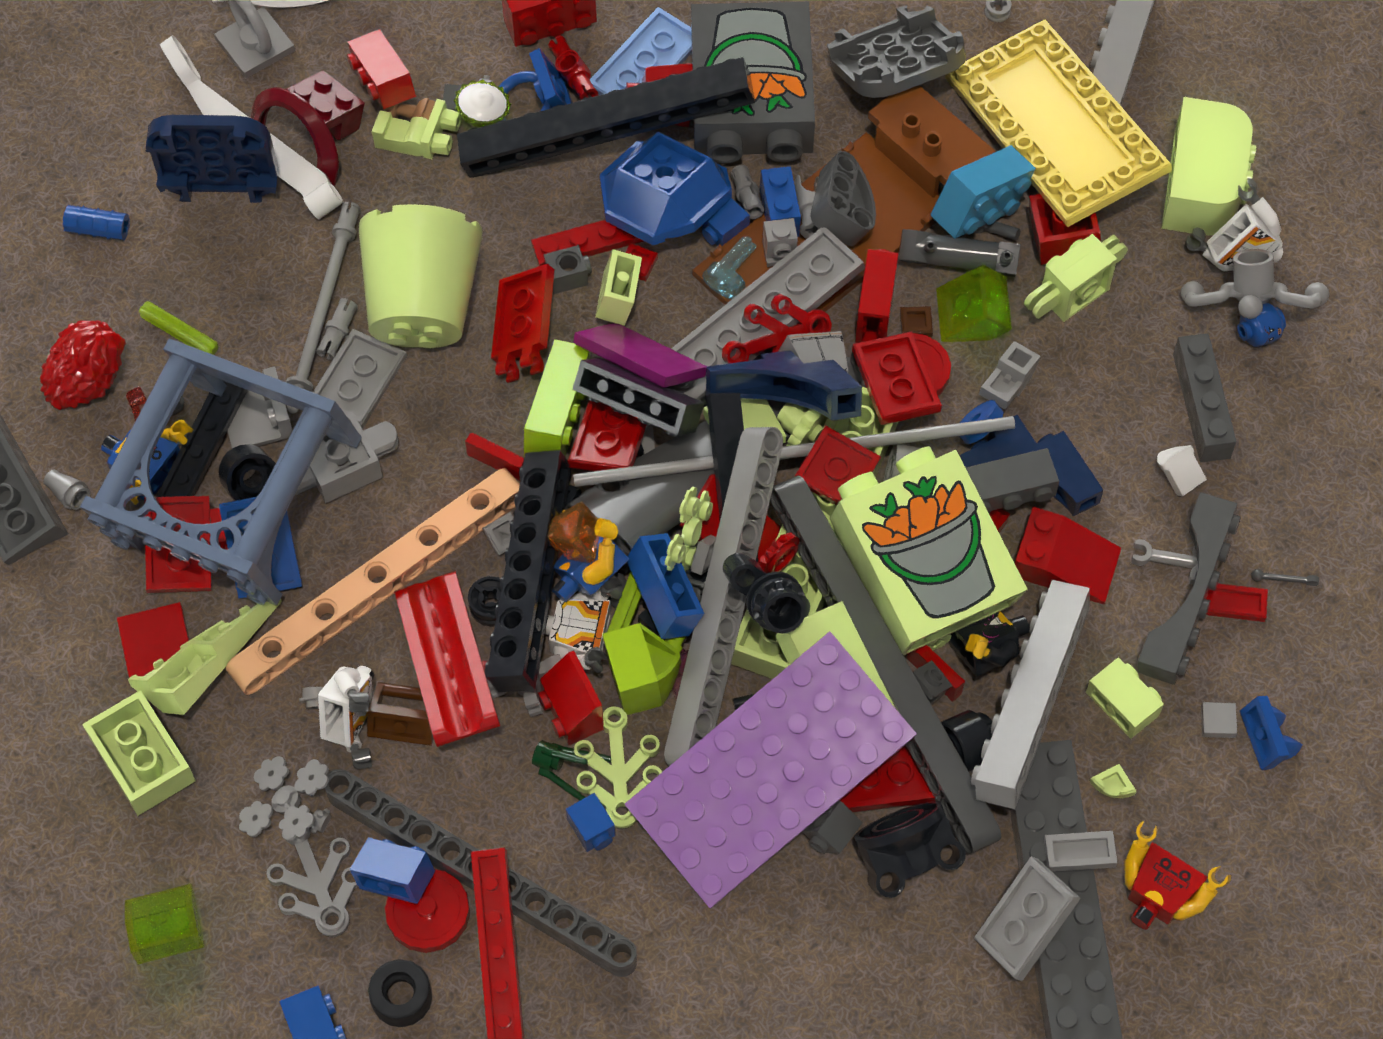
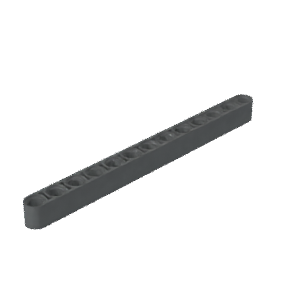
[770,475,1001,854]

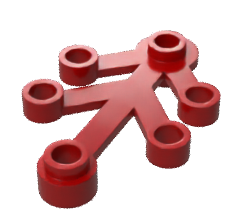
[722,294,832,364]

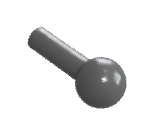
[973,222,1021,240]

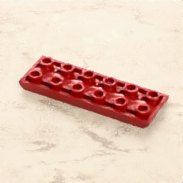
[394,570,500,747]

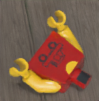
[1124,821,1231,930]

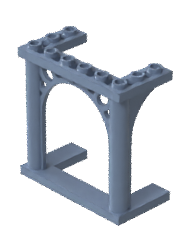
[80,338,362,605]

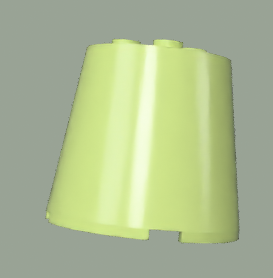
[359,204,482,348]

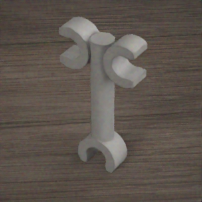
[1131,539,1198,585]

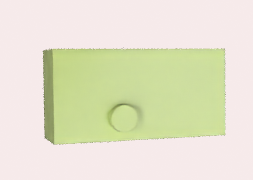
[775,601,895,707]

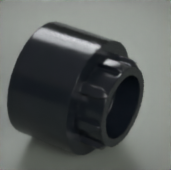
[218,444,276,501]
[941,710,993,772]

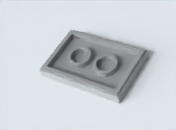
[313,329,407,429]
[974,856,1081,981]

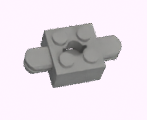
[294,411,399,504]

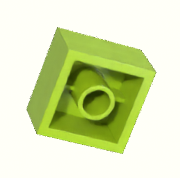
[602,623,686,715]

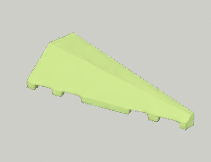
[128,599,282,715]

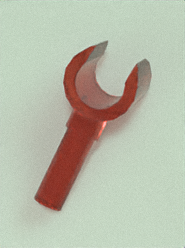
[126,387,147,421]

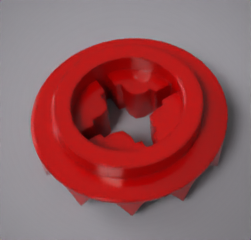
[758,532,799,573]

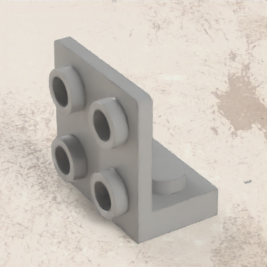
[227,366,293,448]

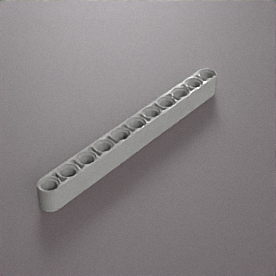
[664,427,783,766]

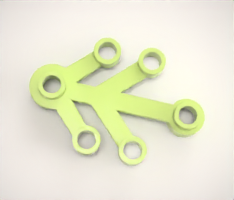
[574,706,662,828]

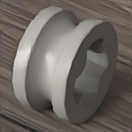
[985,0,1012,22]

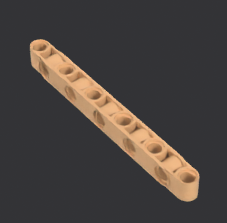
[226,468,520,695]

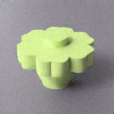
[777,403,828,446]

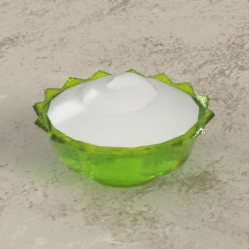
[453,79,512,128]

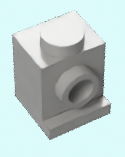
[762,218,798,267]

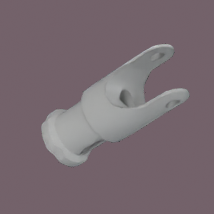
[794,175,819,239]

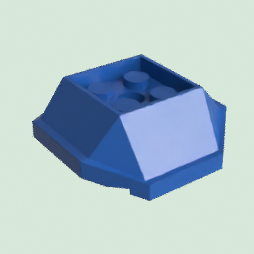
[600,132,732,245]

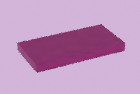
[573,323,707,388]

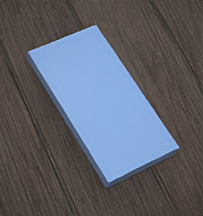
[590,7,692,95]

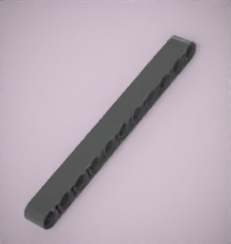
[325,769,637,977]

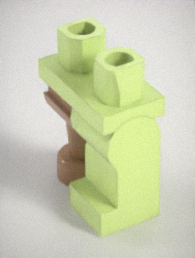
[371,98,461,159]

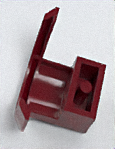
[251,70,365,186]

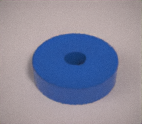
[959,400,1004,444]

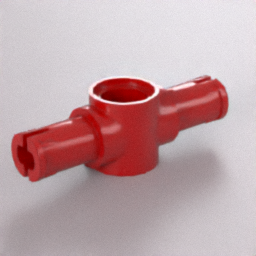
[548,35,598,100]

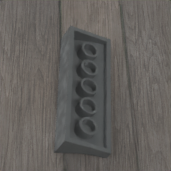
[0,414,69,565]

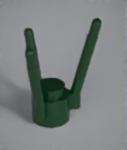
[532,740,611,801]

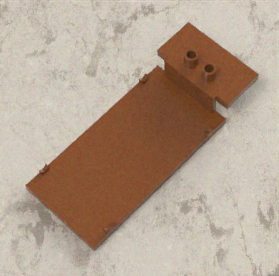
[692,85,996,350]

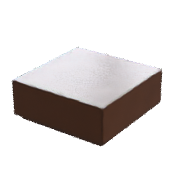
[900,306,933,337]

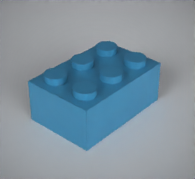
[930,145,1036,239]

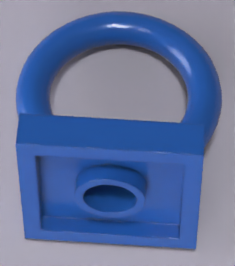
[493,48,573,123]

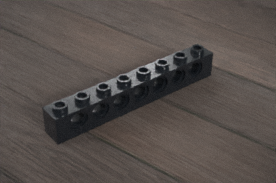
[485,450,572,693]

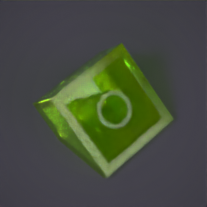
[936,264,1012,342]
[125,883,205,965]

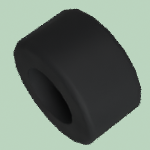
[368,959,433,1027]

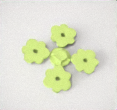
[665,487,713,571]

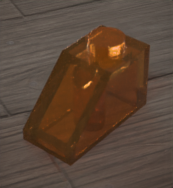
[548,501,599,563]

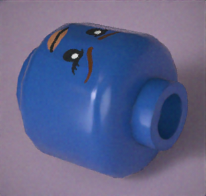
[1237,303,1286,347]

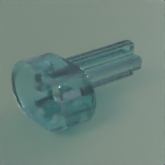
[702,236,757,300]

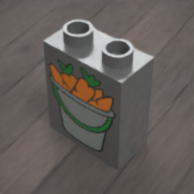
[691,1,815,163]

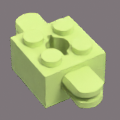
[1024,234,1128,322]

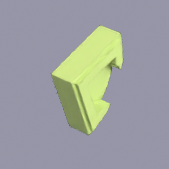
[1090,764,1136,798]

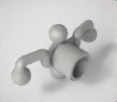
[1180,249,1329,319]

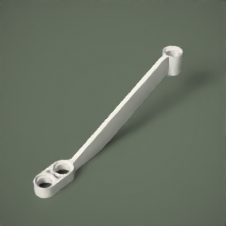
[160,35,343,220]

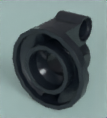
[854,801,966,898]

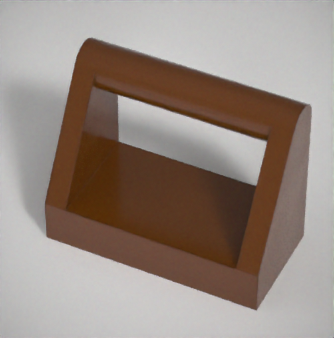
[367,682,434,746]

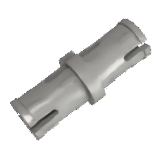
[730,165,764,219]
[316,298,358,361]

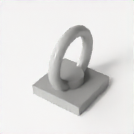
[214,0,295,79]

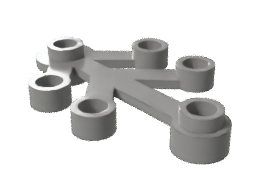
[266,828,358,937]

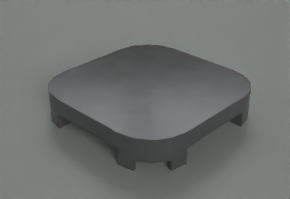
[827,5,966,98]

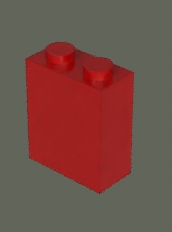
[855,249,899,343]

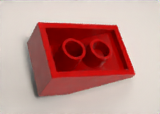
[1015,507,1121,605]

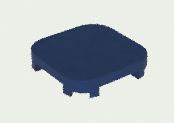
[146,115,278,203]

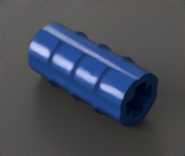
[63,205,130,240]

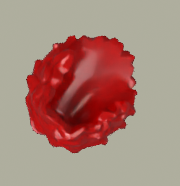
[40,320,126,410]

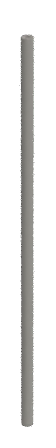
[573,416,1015,487]

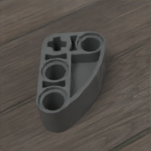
[811,151,876,246]

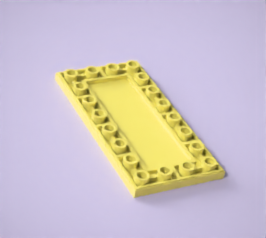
[945,20,1172,227]

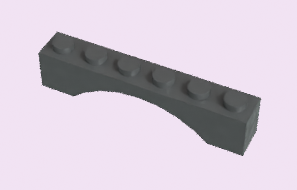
[1138,492,1241,685]

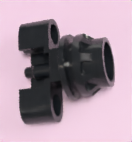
[723,553,810,633]

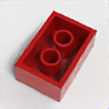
[502,0,597,47]

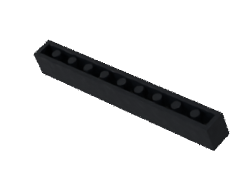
[457,57,755,178]

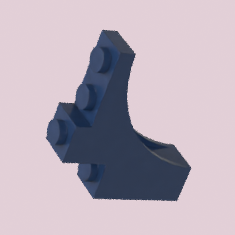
[706,350,862,421]
[959,415,1103,516]

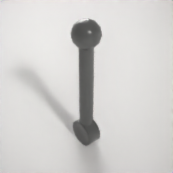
[1251,569,1319,586]

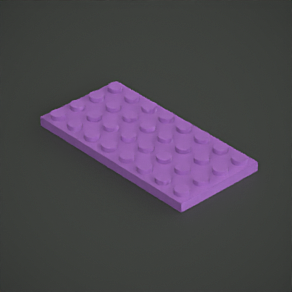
[624,631,917,909]

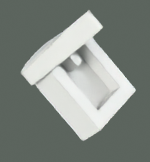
[1157,445,1207,496]

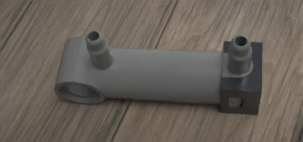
[898,229,1021,277]

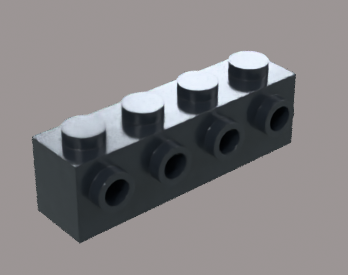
[572,358,704,437]

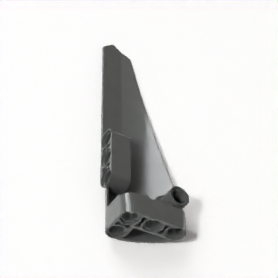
[565,357,863,574]

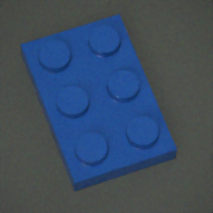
[219,497,302,598]

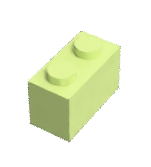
[595,249,642,326]
[1086,657,1164,739]

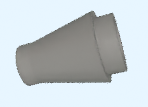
[44,469,90,510]

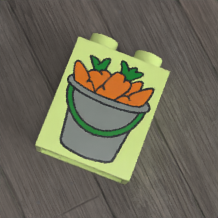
[829,446,1028,655]

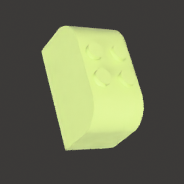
[1161,97,1256,236]

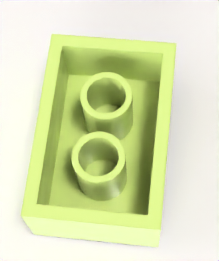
[82,690,196,816]

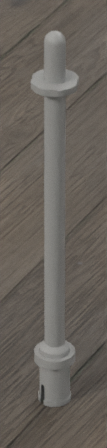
[286,202,361,414]

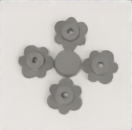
[239,756,329,841]

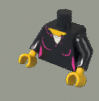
[949,611,1030,677]

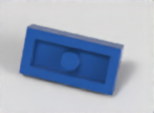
[1240,696,1303,770]

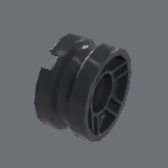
[468,576,501,627]

